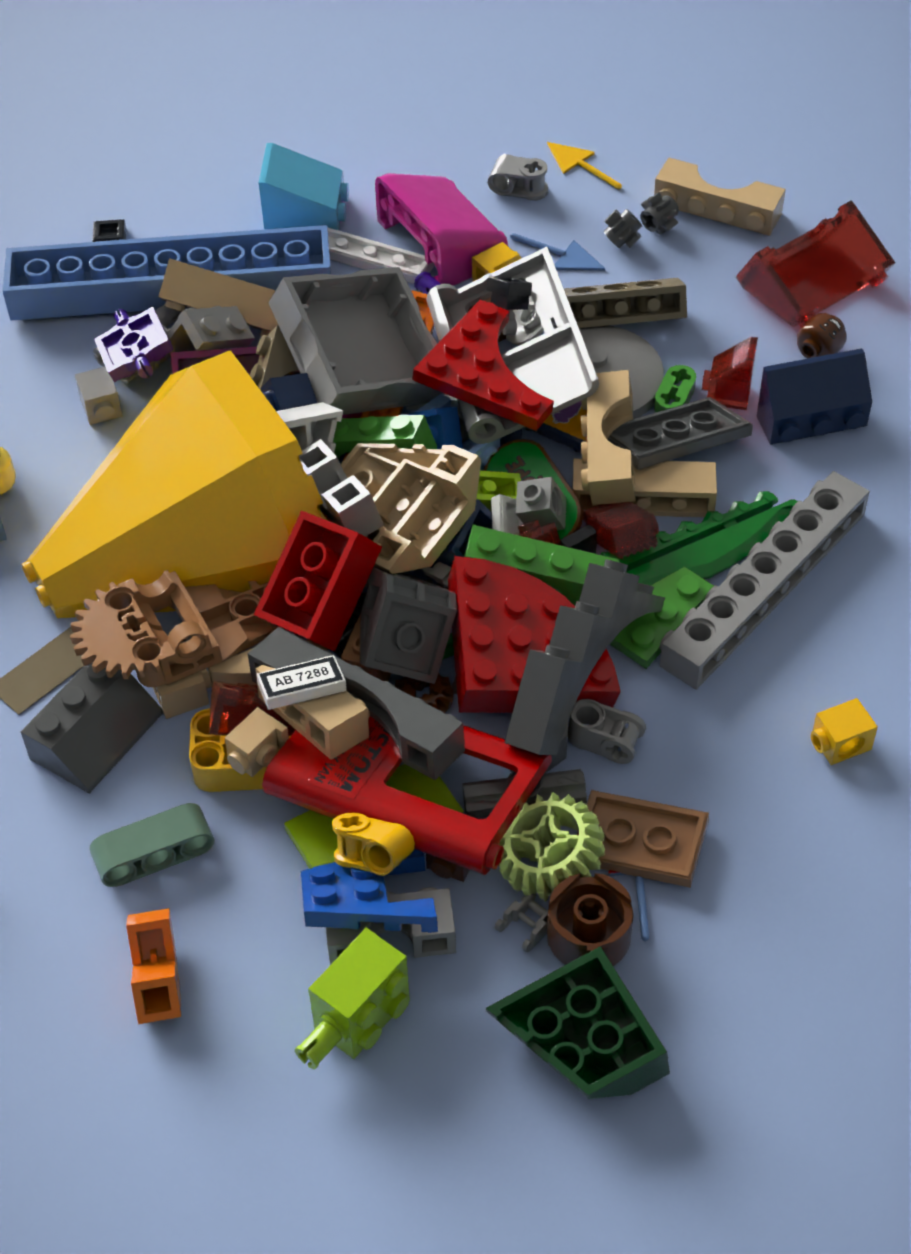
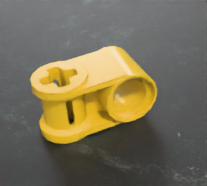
[332,813,415,876]

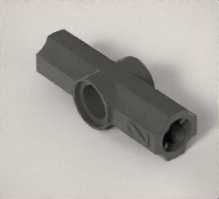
[462,769,587,818]

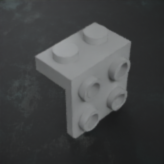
[166,306,255,356]

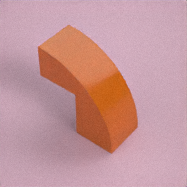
[126,908,181,1024]

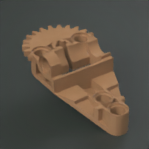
[70,570,278,687]

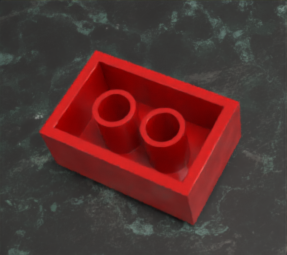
[253,510,382,652]

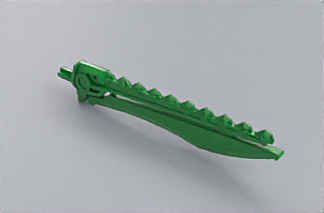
[442,491,798,660]

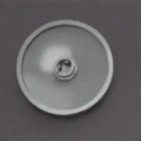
[579,325,664,419]

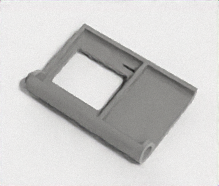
[426,247,599,444]

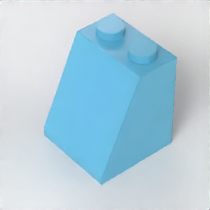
[258,143,349,230]

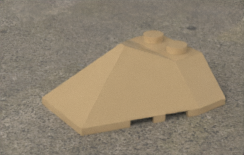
[340,443,481,574]

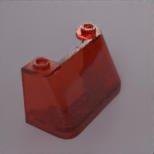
[736,200,896,327]

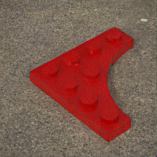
[412,300,554,431]

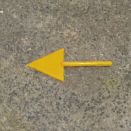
[547,142,622,189]

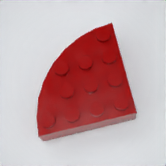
[448,556,621,713]

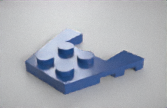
[301,849,438,933]

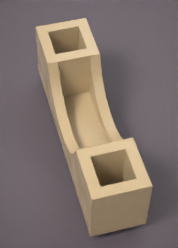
[654,157,786,236]
[581,370,635,505]

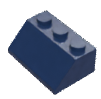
[756,348,872,445]

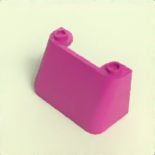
[375,173,508,286]

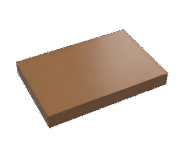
[577,790,709,888]

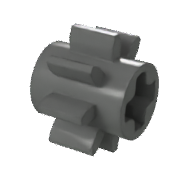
[640,193,679,235]
[604,209,643,248]

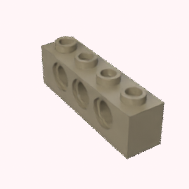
[553,278,687,328]

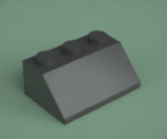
[21,663,163,794]

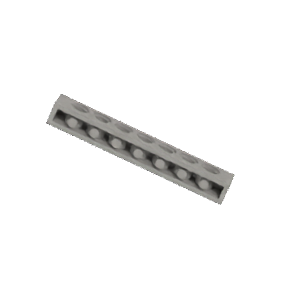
[659,471,870,690]

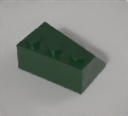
[486,946,670,1099]

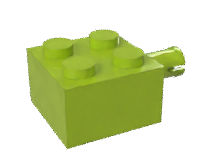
[294,927,410,1069]

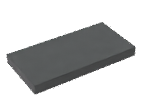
[608,397,753,470]

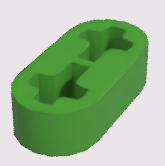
[654,365,696,413]

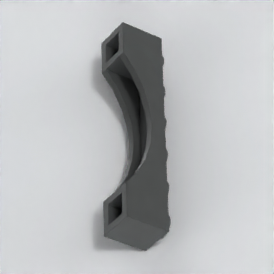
[247,627,465,780]

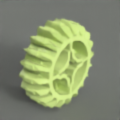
[499,792,605,902]

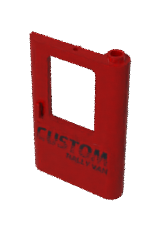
[262,717,552,875]

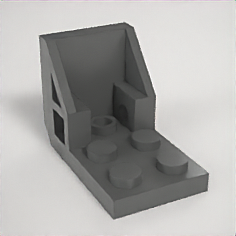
[360,566,457,684]

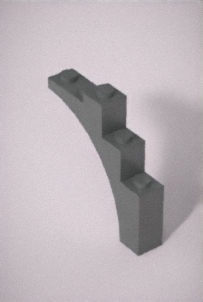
[504,559,665,755]

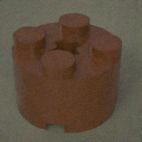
[547,873,633,966]

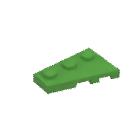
[610,567,714,669]

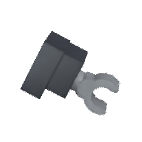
[486,277,532,335]

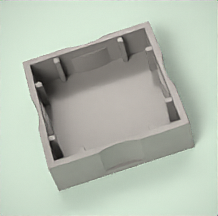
[268,267,443,415]

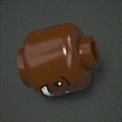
[797,313,847,359]

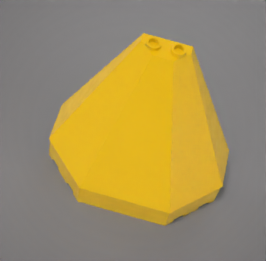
[21,350,328,618]

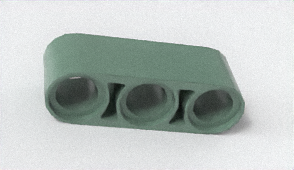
[90,803,215,887]

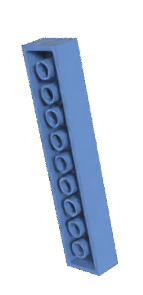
[2,225,331,321]

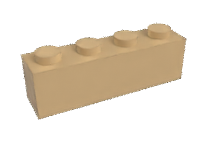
[158,258,279,336]
[572,458,717,517]

